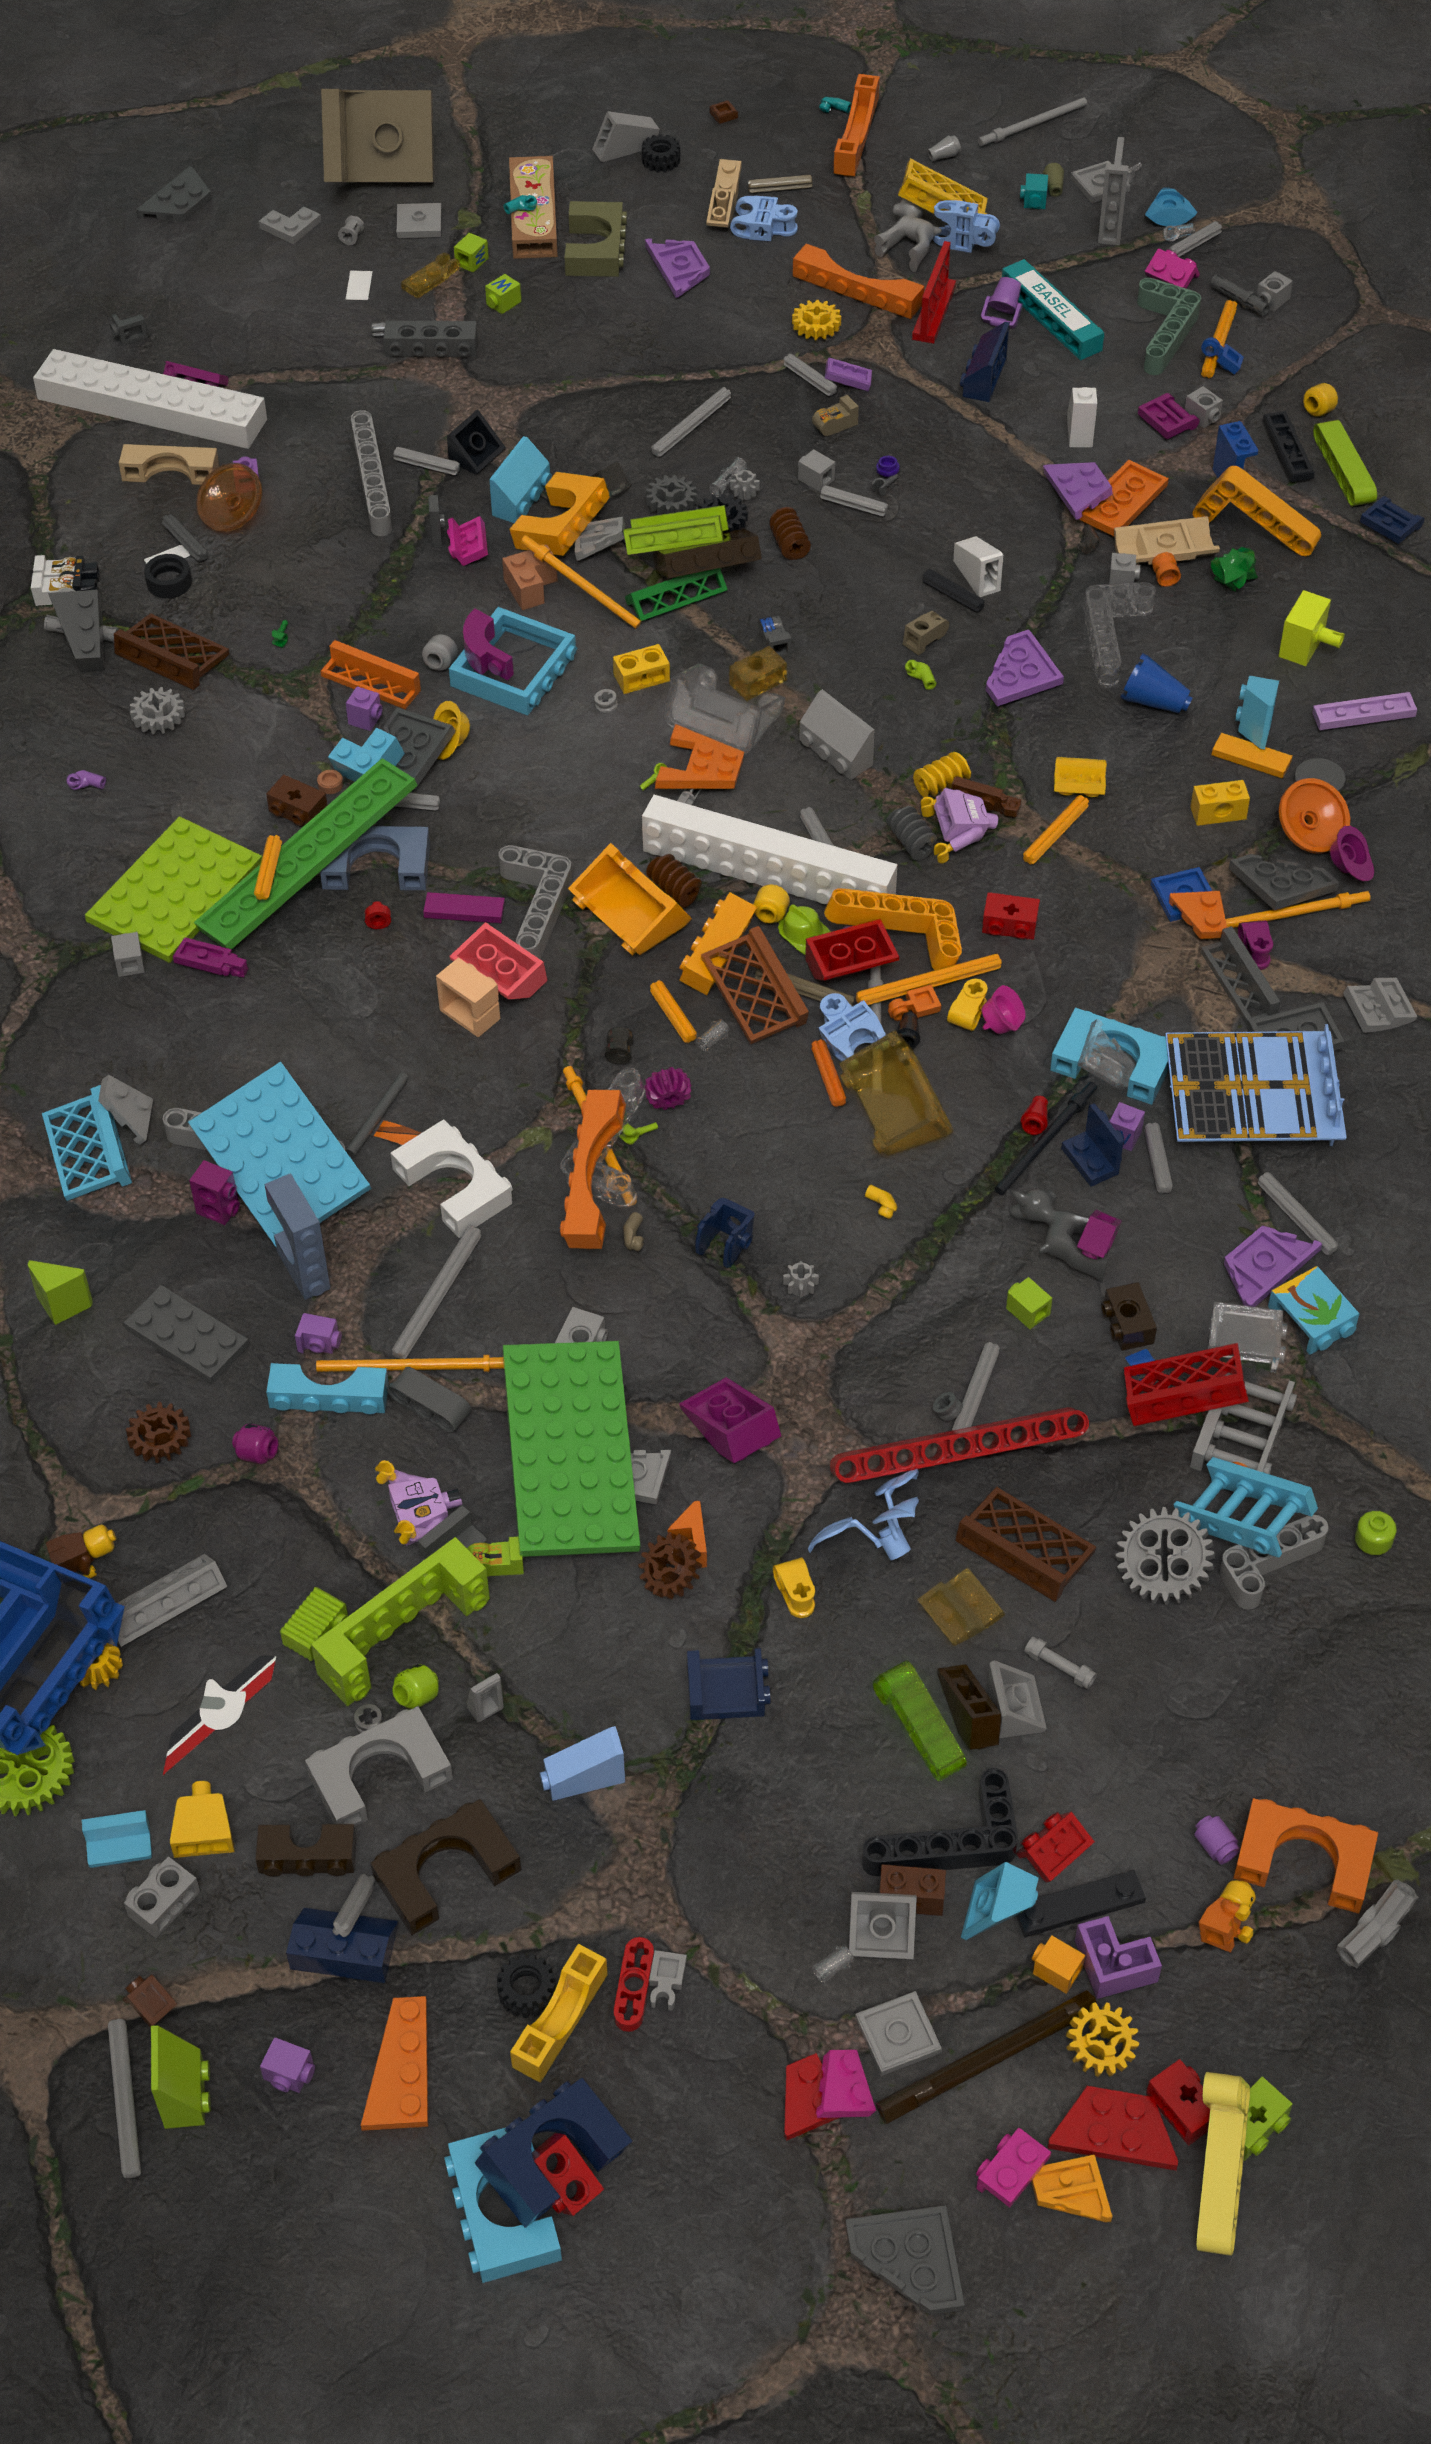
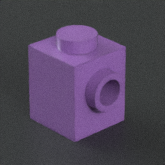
[346,687,383,731]
[260,2037,315,2093]

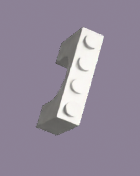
[390,1119,513,1238]

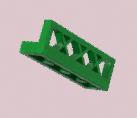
[625,568,728,621]

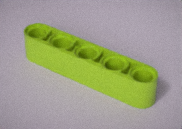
[1313,420,1377,506]

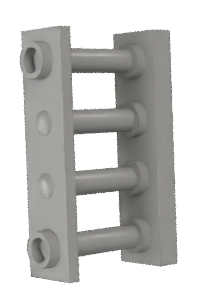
[1190,1361,1297,1474]

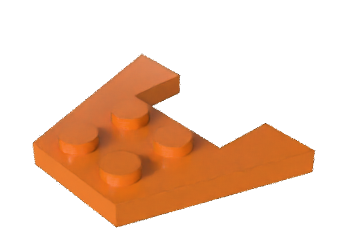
[655,724,744,789]

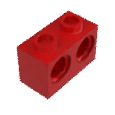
[532,2133,604,2216]

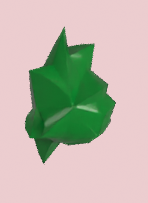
[1211,547,1258,592]

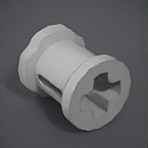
[338,215,364,245]

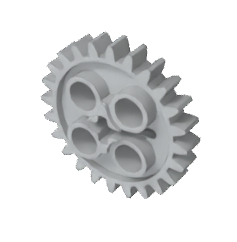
[1116,1507,1215,1605]

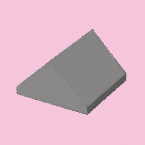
[987,1660,1047,1738]
[849,1892,916,1959]

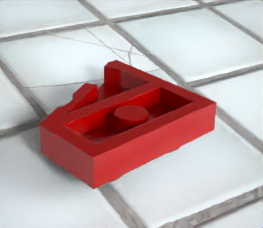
[784,2053,840,2141]

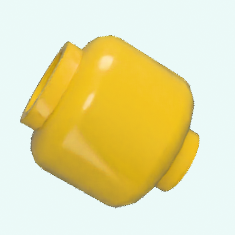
[1303,383,1338,417]
[753,884,790,923]

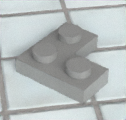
[259,207,321,244]

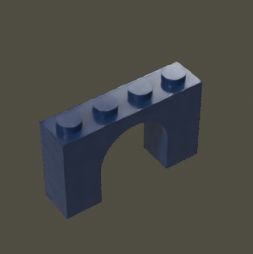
[475,2078,632,2228]

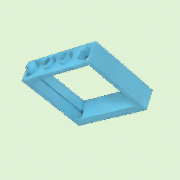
[449,607,577,716]

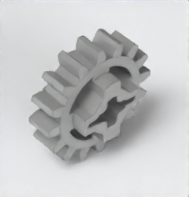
[130,687,185,734]

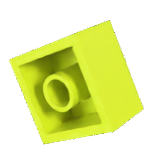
[1278,590,1345,666]

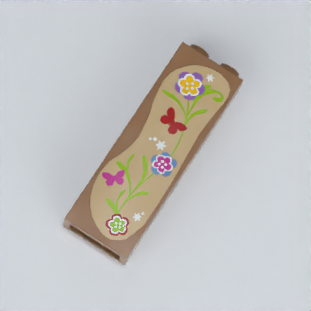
[509,156,558,259]

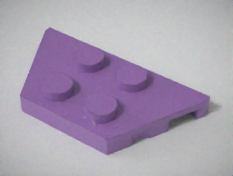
[645,239,710,298]
[1043,462,1113,520]
[1224,1226,1322,1312]

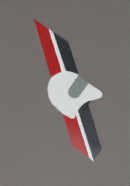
[163,1655,276,1775]

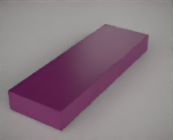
[423,892,505,923]

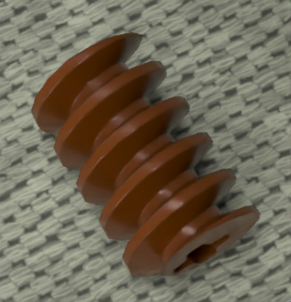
[769,507,811,560]
[646,854,702,908]

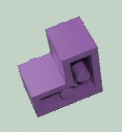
[1075,1916,1162,1999]

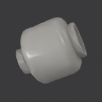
[422,634,458,671]

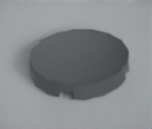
[1294,758,1346,793]

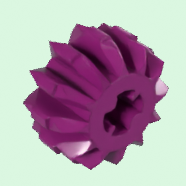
[645,1067,691,1110]

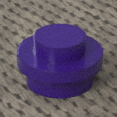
[876,456,900,477]

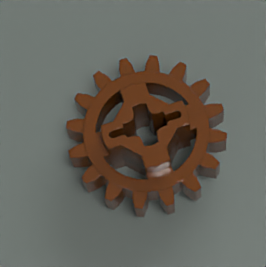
[126,1402,191,1463]
[638,1532,702,1599]

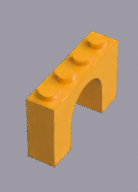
[509,472,610,556]

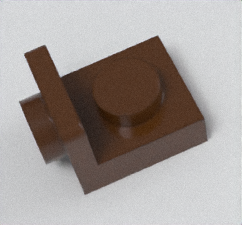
[122,1974,177,2027]

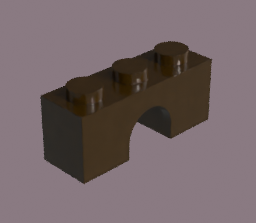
[256,1824,357,1877]

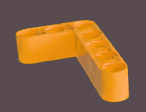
[1193,466,1321,556]
[824,888,962,970]

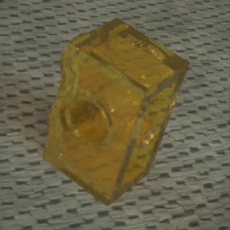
[729,646,787,701]

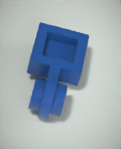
[1201,337,1244,375]

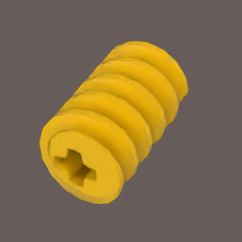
[913,752,971,798]

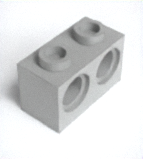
[124,1856,200,1938]

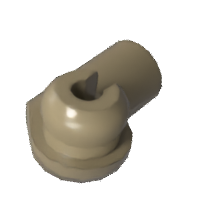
[623,1212,644,1251]

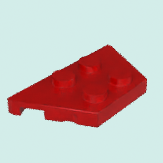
[1048,2086,1178,2171]

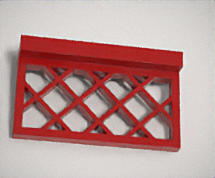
[912,241,956,344]
[1124,1343,1249,1426]

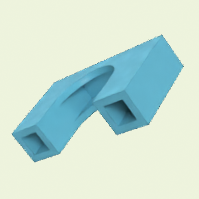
[1050,1008,1169,1105]
[444,2127,562,2283]

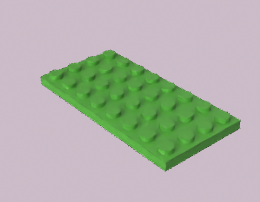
[502,1341,640,1557]

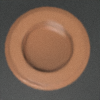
[317,770,343,794]

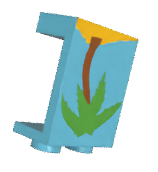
[1268,1266,1360,1355]

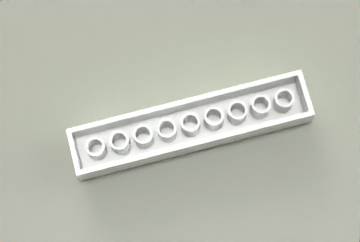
[33,349,267,449]
[642,795,898,904]

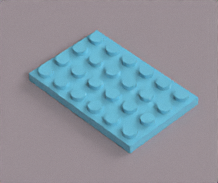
[188,1062,371,1248]

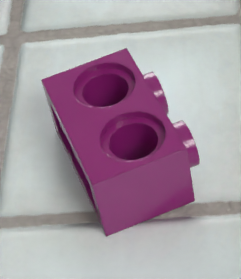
[189,1160,240,1225]
[1077,1209,1122,1260]

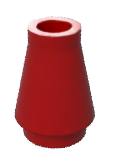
[1021,1096,1048,1135]

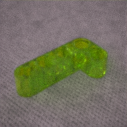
[872,1660,967,1781]

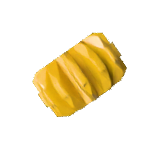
[80,1643,123,1690]

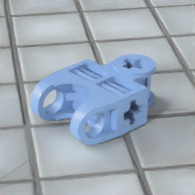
[730,196,798,241]
[933,200,1000,253]
[819,993,889,1068]

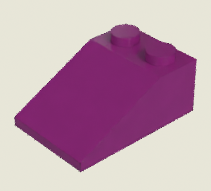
[679,1377,781,1463]

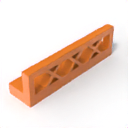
[321,640,421,709]

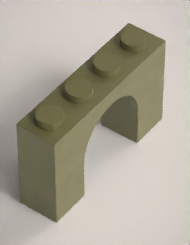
[565,201,627,277]

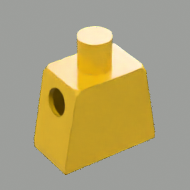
[170,1781,235,1858]

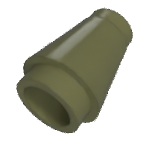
[1043,163,1064,197]

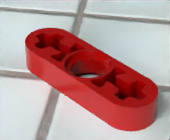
[614,1937,654,2032]

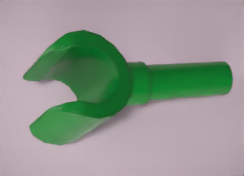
[272,620,288,648]

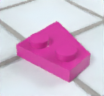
[816,2050,876,2118]

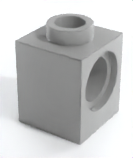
[1257,271,1293,312]
[1185,386,1223,428]
[111,932,145,977]

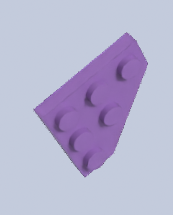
[986,629,1064,706]

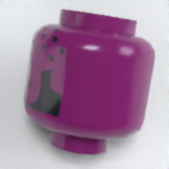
[232,1423,279,1464]

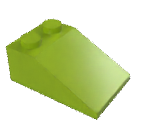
[151,2025,211,2129]

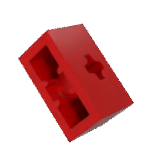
[982,892,1040,940]
[1146,2059,1210,2146]

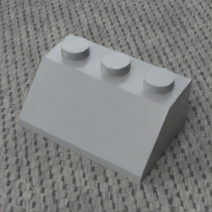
[799,689,875,780]

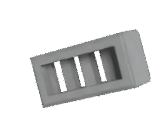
[466,1673,504,1723]

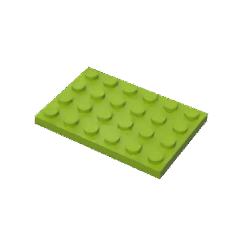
[85,816,262,963]

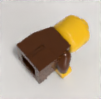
[46,1524,117,1579]

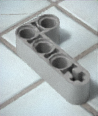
[1219,1515,1328,1610]

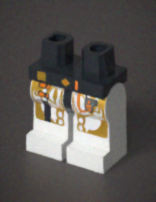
[31,555,100,606]

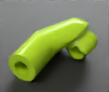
[905,660,936,690]

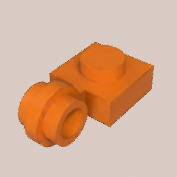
[888,985,942,1021]

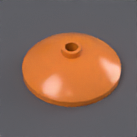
[1279,778,1350,854]

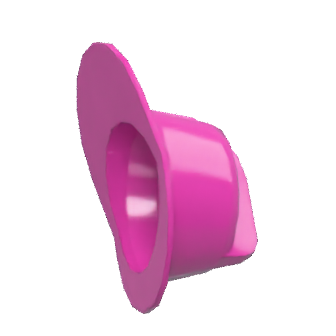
[982,985,1026,1034]

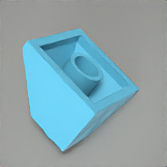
[961,1862,1038,1940]

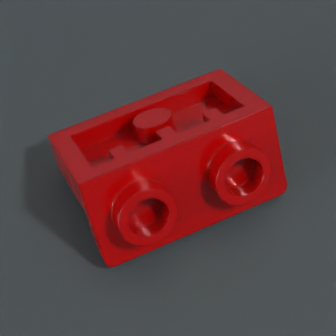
[1016,1811,1095,1883]

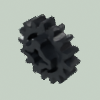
[698,494,748,533]

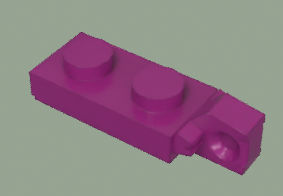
[163,361,229,387]
[173,937,248,977]

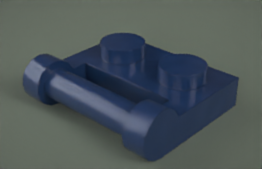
[1360,496,1425,544]

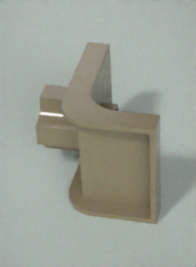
[321,89,434,182]

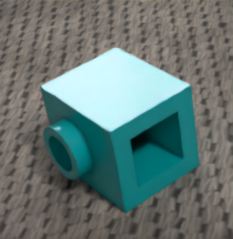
[1020,173,1048,209]

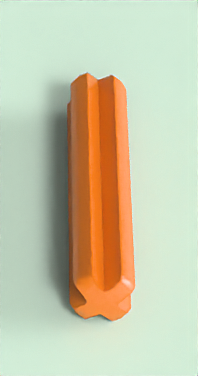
[811,1039,846,1107]

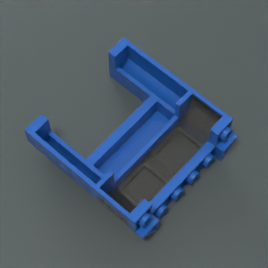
[0,1541,125,1755]

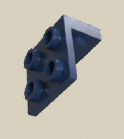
[1061,1103,1124,1187]

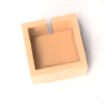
[436,957,500,1037]

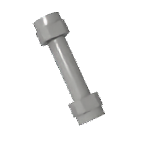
[1024,1636,1097,1689]

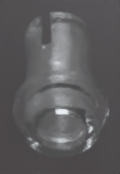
[696,1019,730,1052]
[811,1945,854,1984]

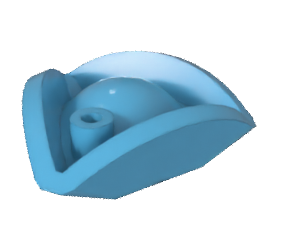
[1145,188,1197,227]

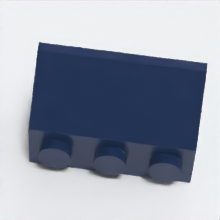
[960,322,1010,402]
[286,1908,399,1983]

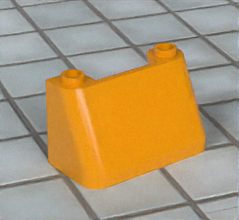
[568,843,692,956]

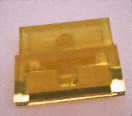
[917,1567,1005,1646]

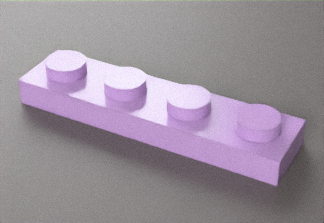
[1312,692,1417,730]

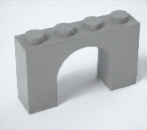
[305,1706,453,1827]

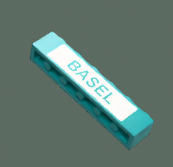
[1002,259,1104,361]

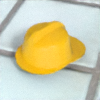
[433,701,470,760]

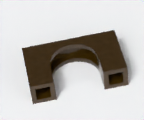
[653,529,762,578]
[371,1799,521,1936]

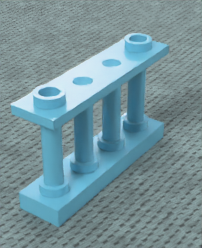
[1174,1457,1318,1558]

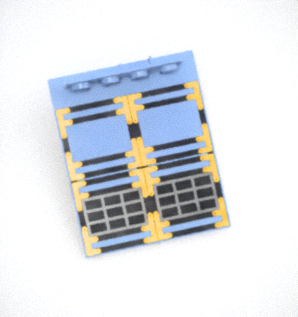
[1165,1024,1347,1146]

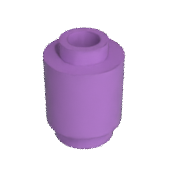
[1194,1815,1240,1865]

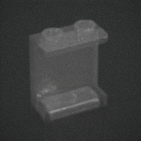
[1208,1302,1288,1373]

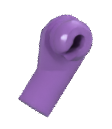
[66,770,106,790]

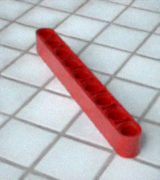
[830,1407,1089,1483]

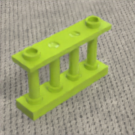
[623,505,729,555]

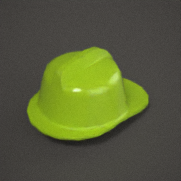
[778,904,831,955]

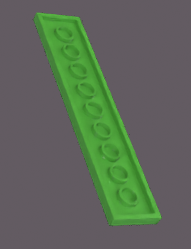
[194,758,418,949]

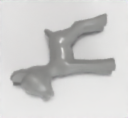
[874,198,942,272]

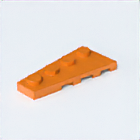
[361,1996,428,2131]

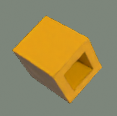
[1032,1935,1085,1994]

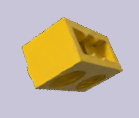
[613,644,670,694]

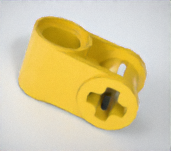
[947,979,988,1031]
[773,1557,815,1618]

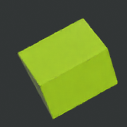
[28,1260,93,1325]

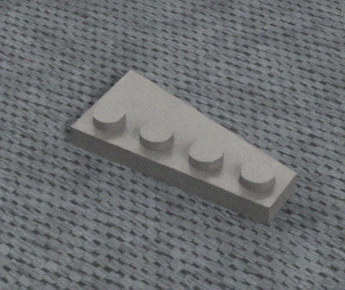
[631,1450,671,1505]

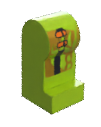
[467,1537,524,1576]

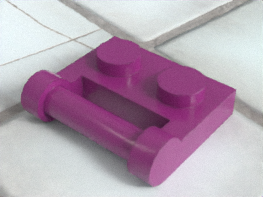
[1138,393,1200,439]

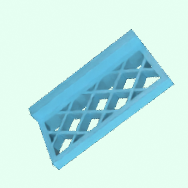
[42,1085,132,1201]

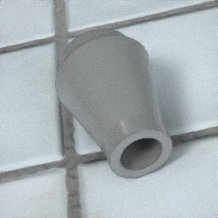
[927,135,961,162]

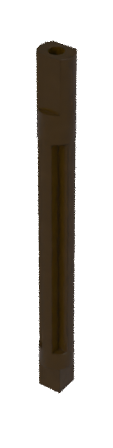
[876,1990,1097,2124]

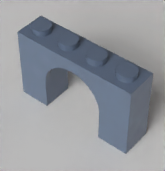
[320,826,430,890]
[264,1173,331,1300]

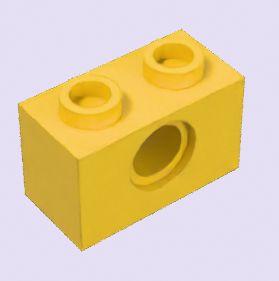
[1190,780,1250,826]

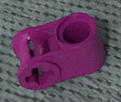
[1238,920,1273,970]

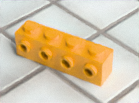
[679,892,757,995]

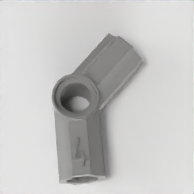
[1336,1879,1419,1968]

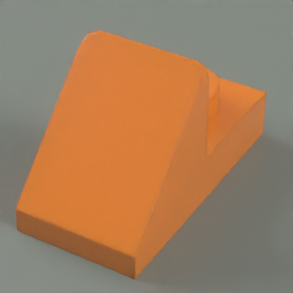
[668,1501,707,1568]

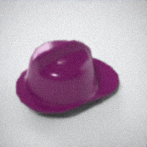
[1330,826,1374,881]

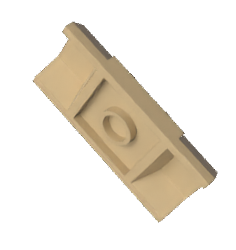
[1114,516,1220,565]

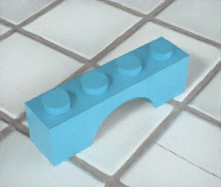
[266,1363,389,1414]

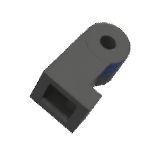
[758,616,791,661]

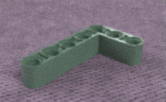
[1137,278,1201,375]

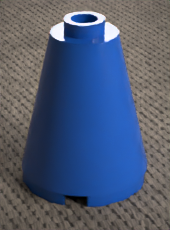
[1120,653,1193,713]

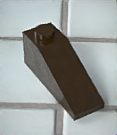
[937,1664,1001,1750]

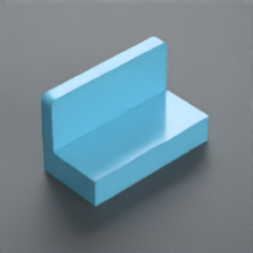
[82,1810,152,1868]

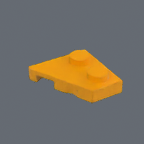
[1031,2155,1112,2222]

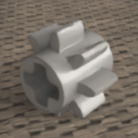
[730,470,760,500]
[783,1261,819,1298]

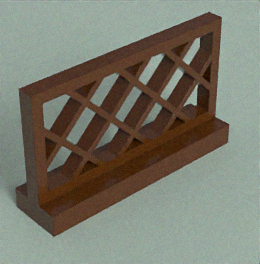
[114,613,229,690]
[955,1486,1096,1602]

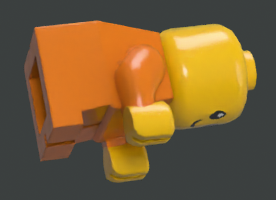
[1199,1880,1256,1953]

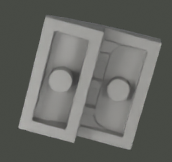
[1343,978,1417,1033]

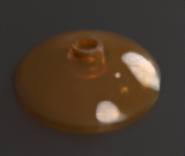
[196,463,262,531]

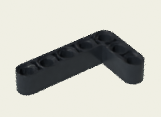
[862,1768,1018,1876]

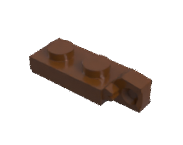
[951,776,1021,817]

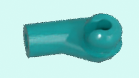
[819,97,852,113]
[503,195,537,214]

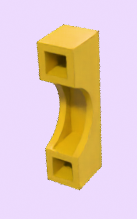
[510,1944,608,2083]

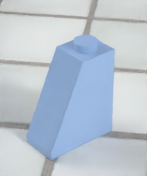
[540,1726,625,1801]

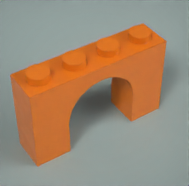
[1233,1798,1378,1914]

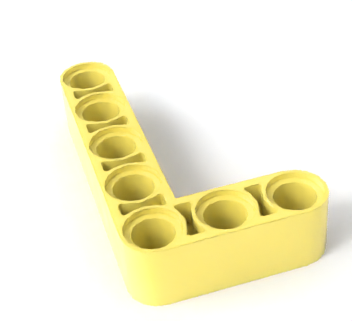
[1197,2072,1250,2256]

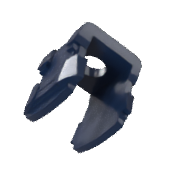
[695,1198,755,1268]

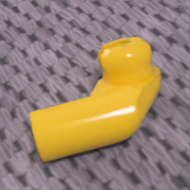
[865,1185,897,1219]

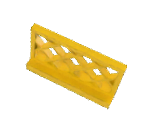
[898,158,988,214]

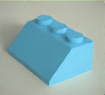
[489,436,552,523]

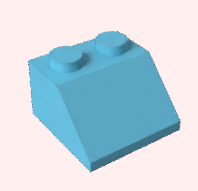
[1235,676,1279,749]

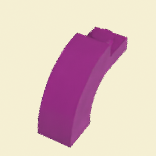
[463,608,514,680]

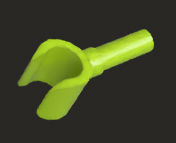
[639,763,667,791]
[619,1123,658,1145]

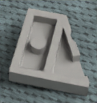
[575,517,625,560]
[98,1074,153,1145]

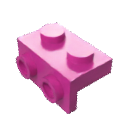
[1145,248,1200,288]
[447,516,488,566]
[976,2128,1051,2208]

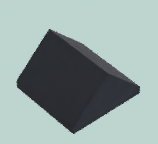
[447,409,506,474]

